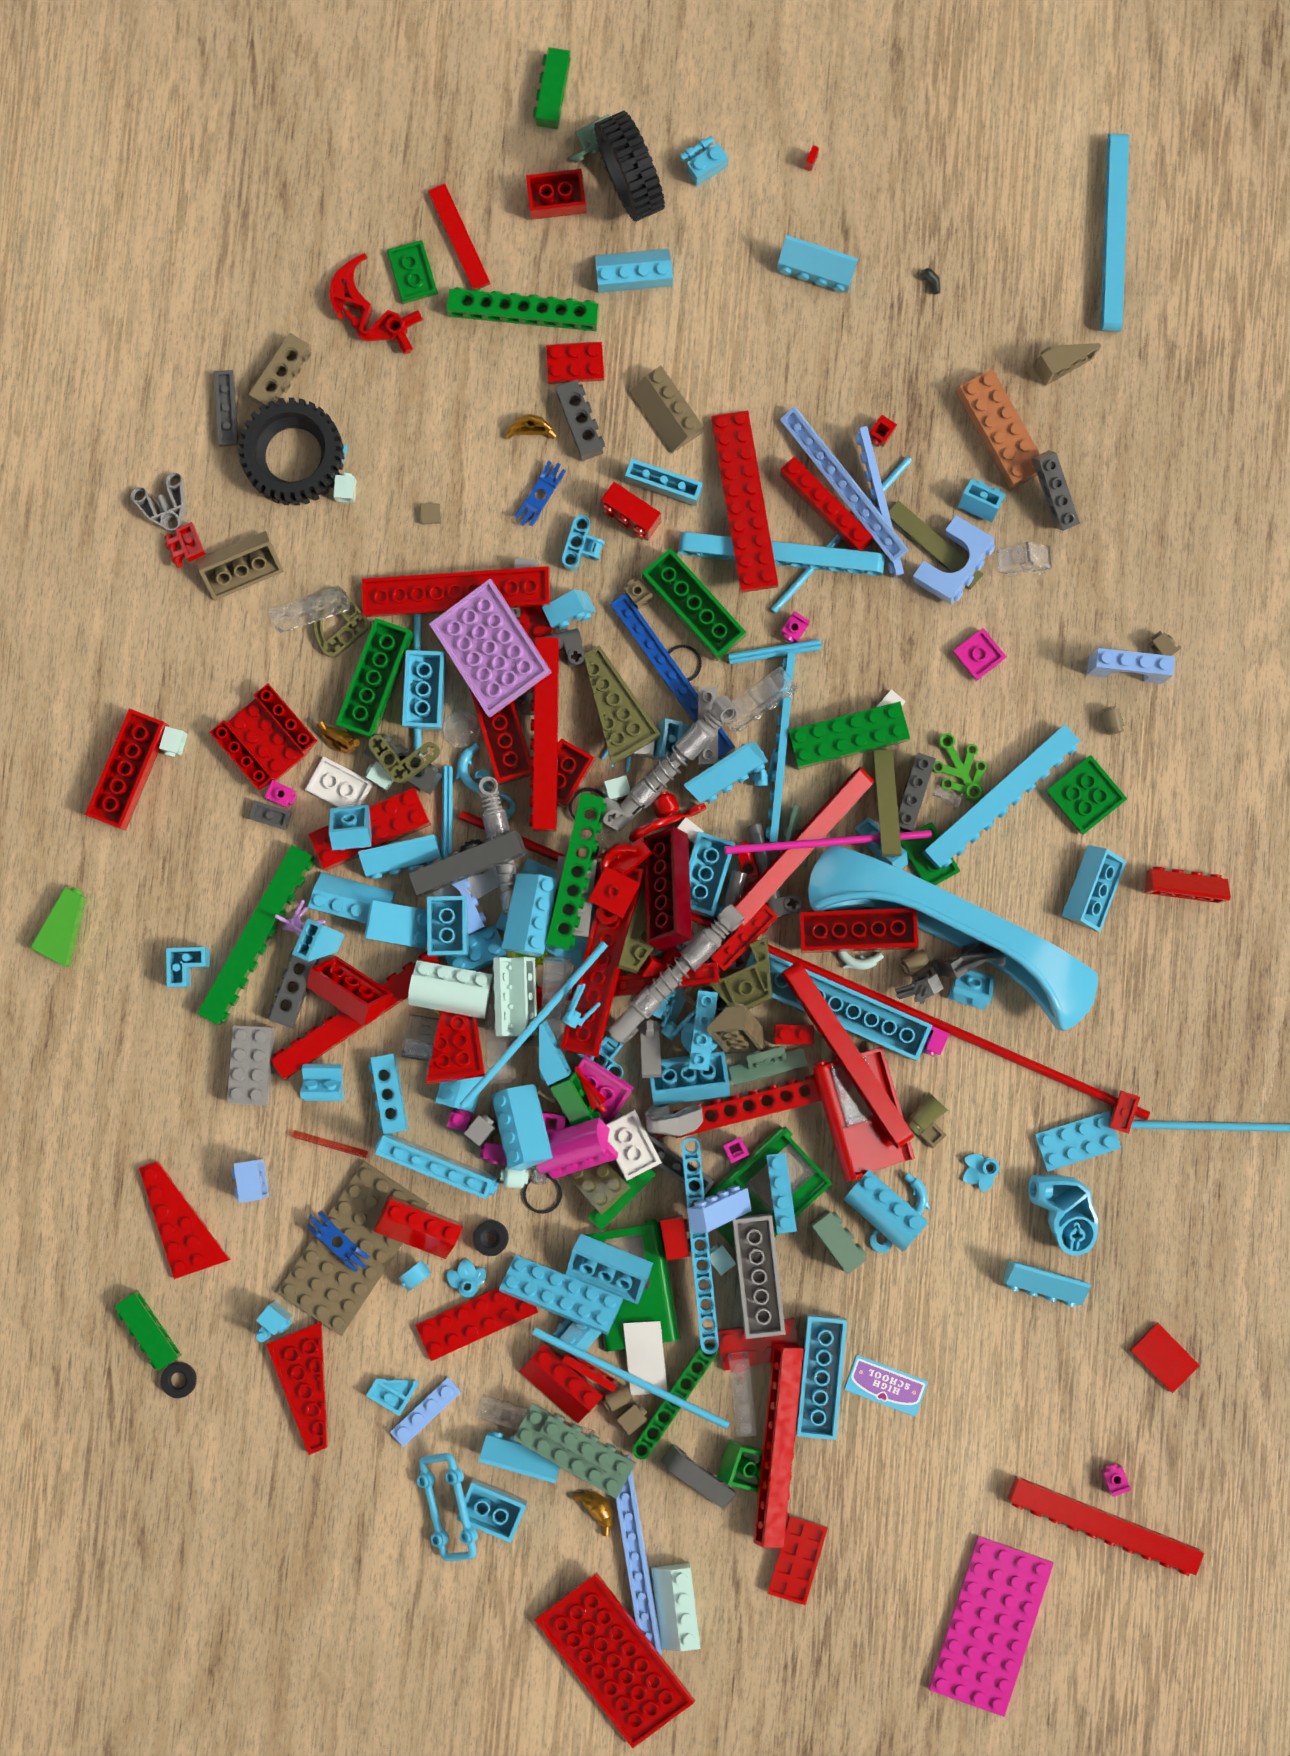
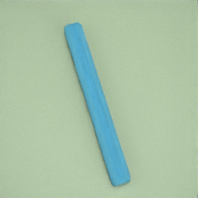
[728,639,821,664]
[441,766,453,859]

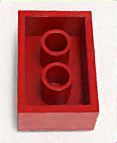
[526,169,587,220]
[601,481,661,540]
[532,738,595,809]

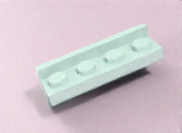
[493,957,538,1037]
[408,960,493,1019]

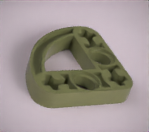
[314,587,370,658]

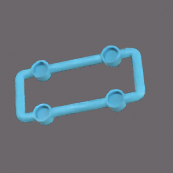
[417,1453,478,1562]

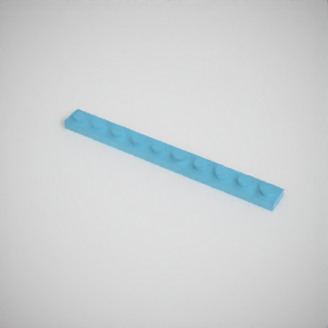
[766,653,795,843]

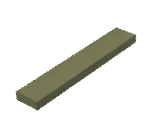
[889,500,984,589]
[873,750,902,857]

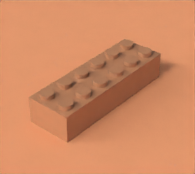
[956,369,1040,490]

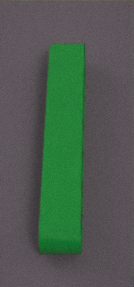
[633,1340,717,1460]

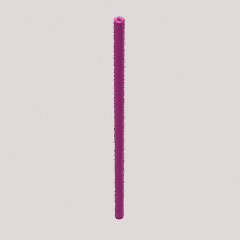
[724,830,932,854]

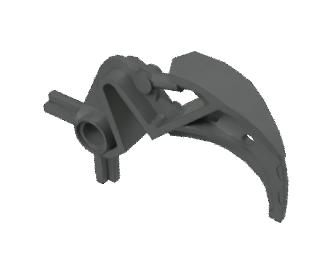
[895,941,1006,1004]

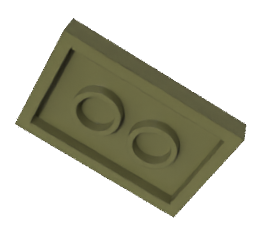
[567,1162,630,1214]

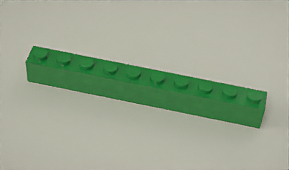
[197,845,315,1025]

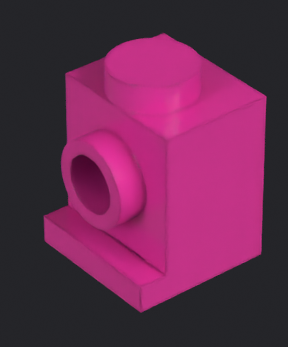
[781,611,810,643]
[265,780,297,808]
[924,1026,950,1057]
[447,1108,473,1132]
[542,1111,567,1133]
[723,1137,749,1163]
[480,1142,507,1165]
[1101,1463,1131,1497]

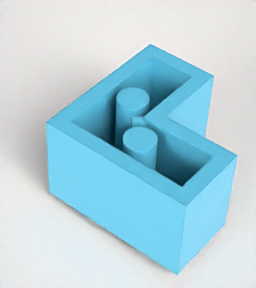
[542,589,596,630]
[166,947,210,988]

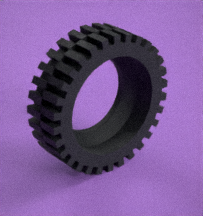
[594,110,665,222]
[238,397,345,506]

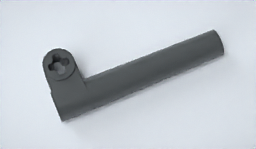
[531,628,585,667]
[747,823,802,919]
[708,870,747,970]

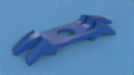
[515,460,566,526]
[306,1210,370,1272]

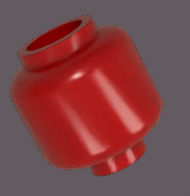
[651,791,679,818]

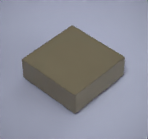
[421,503,441,525]
[920,1122,946,1148]

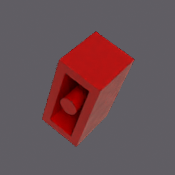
[774,1025,814,1045]

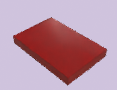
[1130,1322,1200,1393]
[562,1352,617,1392]

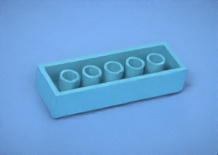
[795,1314,847,1440]

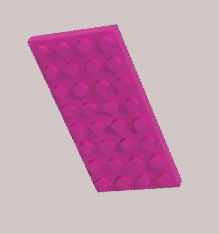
[928,1536,1054,1717]

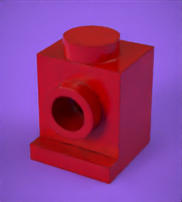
[869,414,897,447]

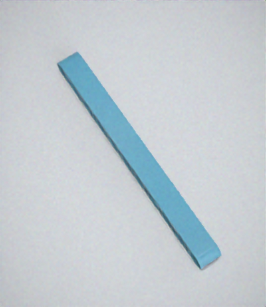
[1101,133,1129,332]
[677,532,885,576]
[682,1136,719,1354]

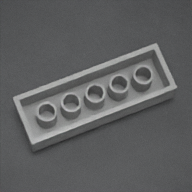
[732,1213,785,1339]

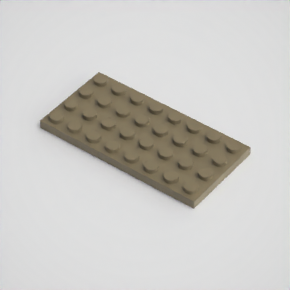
[277,1161,429,1336]

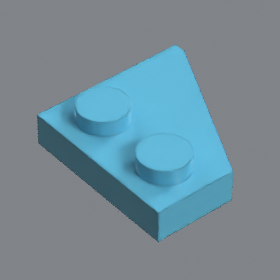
[366,1378,419,1416]

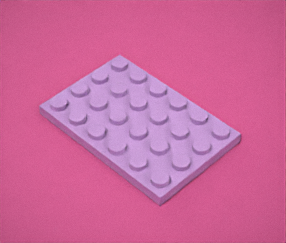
[430,579,552,717]

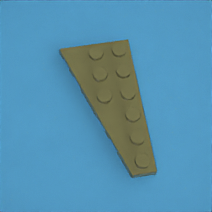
[584,645,661,765]
[618,877,655,973]

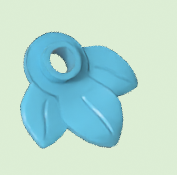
[963,1154,999,1192]
[447,1258,486,1298]

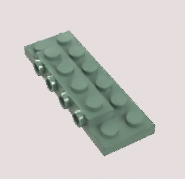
[513,1403,636,1499]

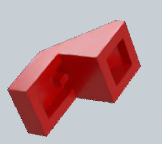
[639,946,681,978]

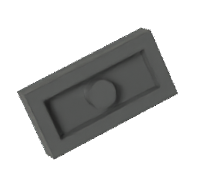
[248,800,292,831]

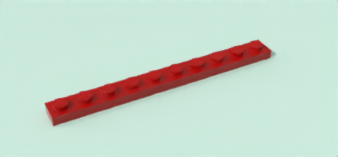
[536,962,720,1009]

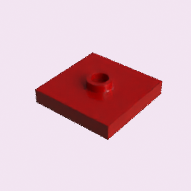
[588,866,640,918]

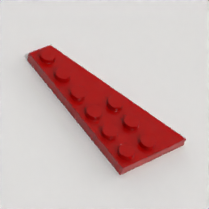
[426,1011,485,1084]
[139,1161,231,1279]
[266,1322,328,1455]

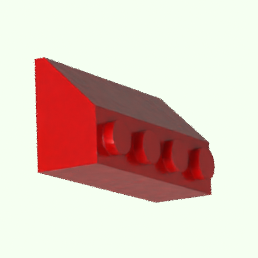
[1144,867,1231,903]
[306,956,393,1026]
[373,1195,463,1259]
[519,1341,604,1423]

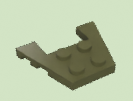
[710,937,773,1009]

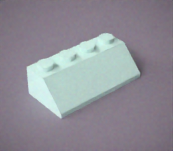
[651,1563,700,1651]

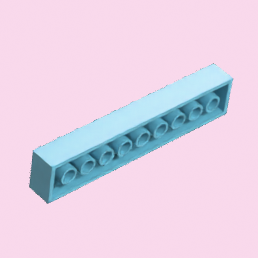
[744,952,933,1061]

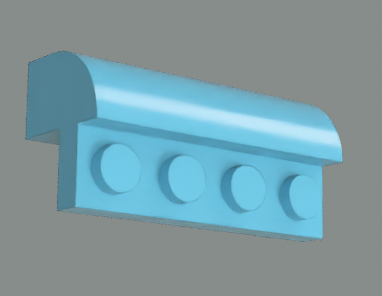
[843,1170,929,1252]

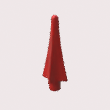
[574,1066,607,1114]

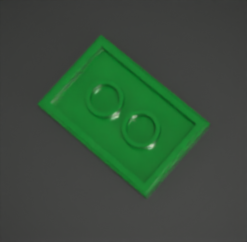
[387,240,438,304]
[901,822,960,885]

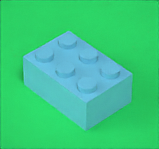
[427,896,469,956]
[456,1478,527,1543]

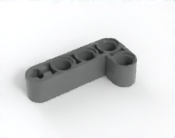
[661,1444,736,1509]

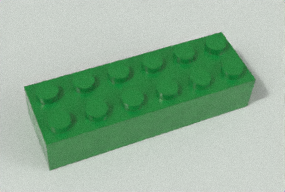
[642,548,746,661]
[335,618,413,739]
[788,701,910,770]

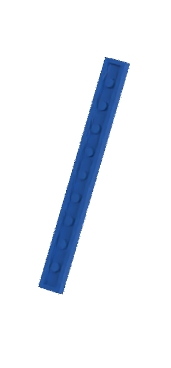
[610,593,735,758]

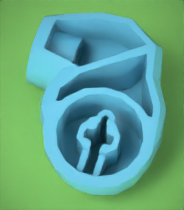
[1028,1175,1098,1255]

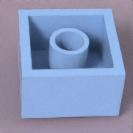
[231,1159,269,1203]

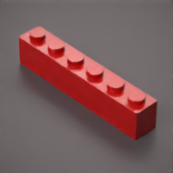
[780,456,873,551]

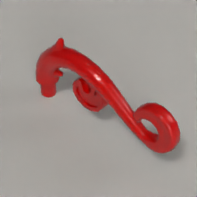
[629,803,707,842]
[596,843,638,925]

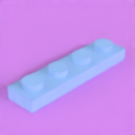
[390,1377,461,1447]

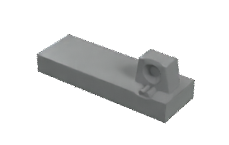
[640,1020,662,1078]

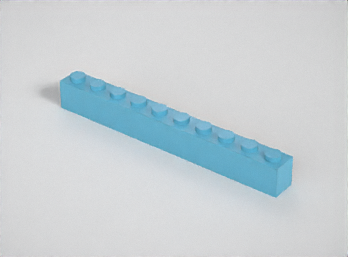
[922,724,1080,870]

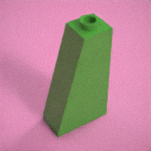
[31,887,87,967]

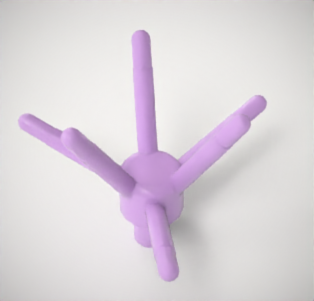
[275,900,326,937]

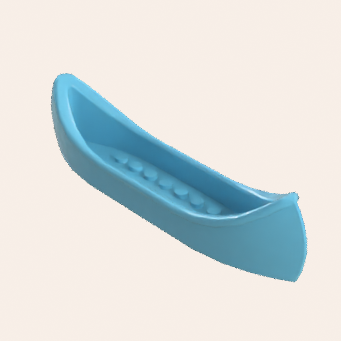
[808,845,1098,1031]

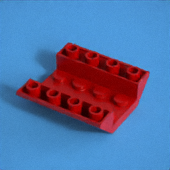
[209,683,317,790]

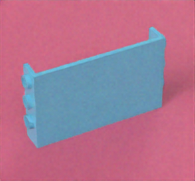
[375,1134,499,1199]

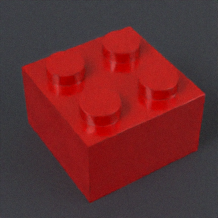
[660,1215,692,1261]

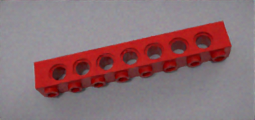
[673,1074,821,1139]

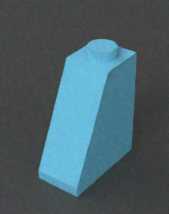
[292,919,345,961]

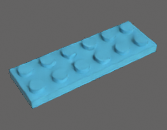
[499,1255,623,1335]

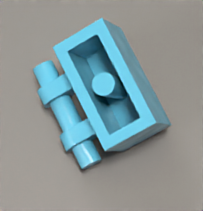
[680,136,728,187]
[958,478,1006,523]
[653,718,691,764]
[256,1301,293,1342]
[553,1318,601,1358]

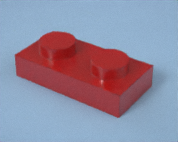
[1109,1090,1140,1134]

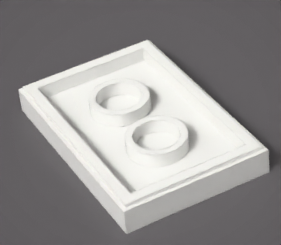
[305,756,374,807]
[606,1110,662,1181]

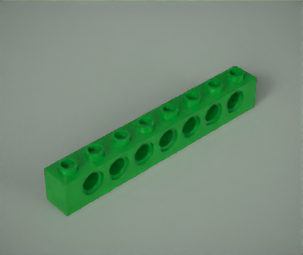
[447,287,599,332]
[546,792,607,951]

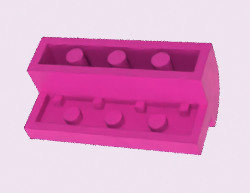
[536,1118,618,1179]

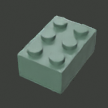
[810,1210,867,1274]

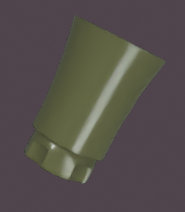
[905,1091,948,1135]

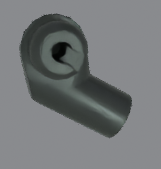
[920,268,941,294]

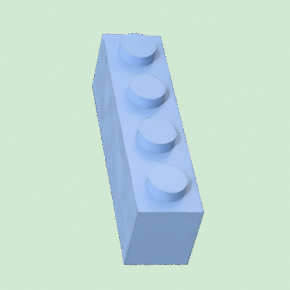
[687,1185,752,1232]

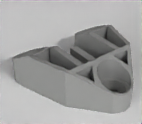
[130,472,187,533]
[645,1104,703,1136]

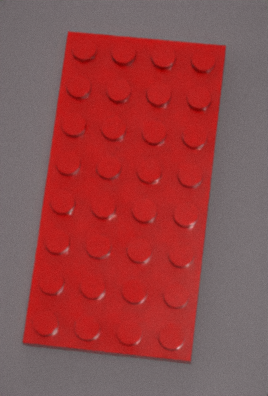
[534,1572,695,1749]

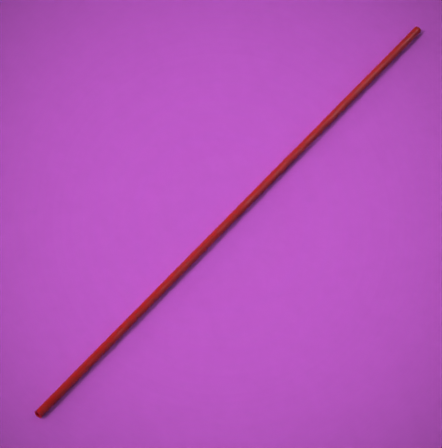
[458,810,1150,1120]

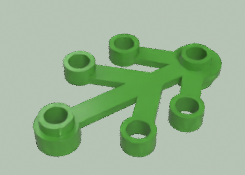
[932,733,987,802]

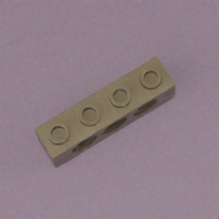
[249,333,311,409]

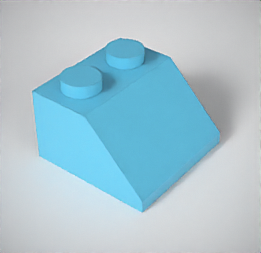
[329,804,372,850]
[435,1077,482,1113]

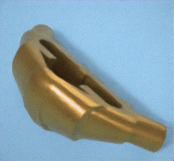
[505,414,557,439]
[317,720,360,754]
[573,1491,614,1536]

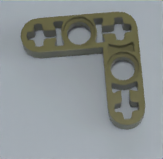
[369,735,440,784]

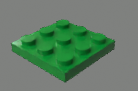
[1046,755,1127,835]

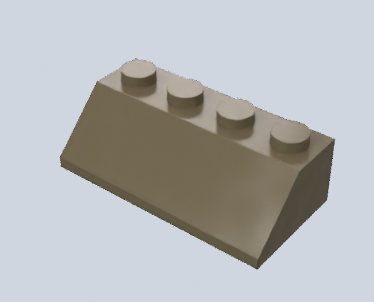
[630,366,704,453]
[196,531,284,601]
[707,1004,764,1054]

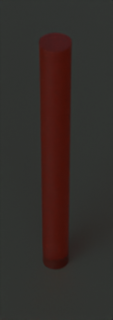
[292,1130,369,1159]

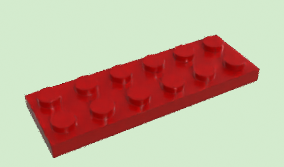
[415,1286,539,1361]

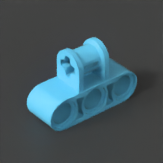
[562,515,605,572]
[577,1033,624,1079]

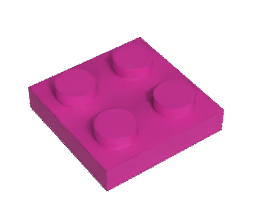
[953,628,1007,681]

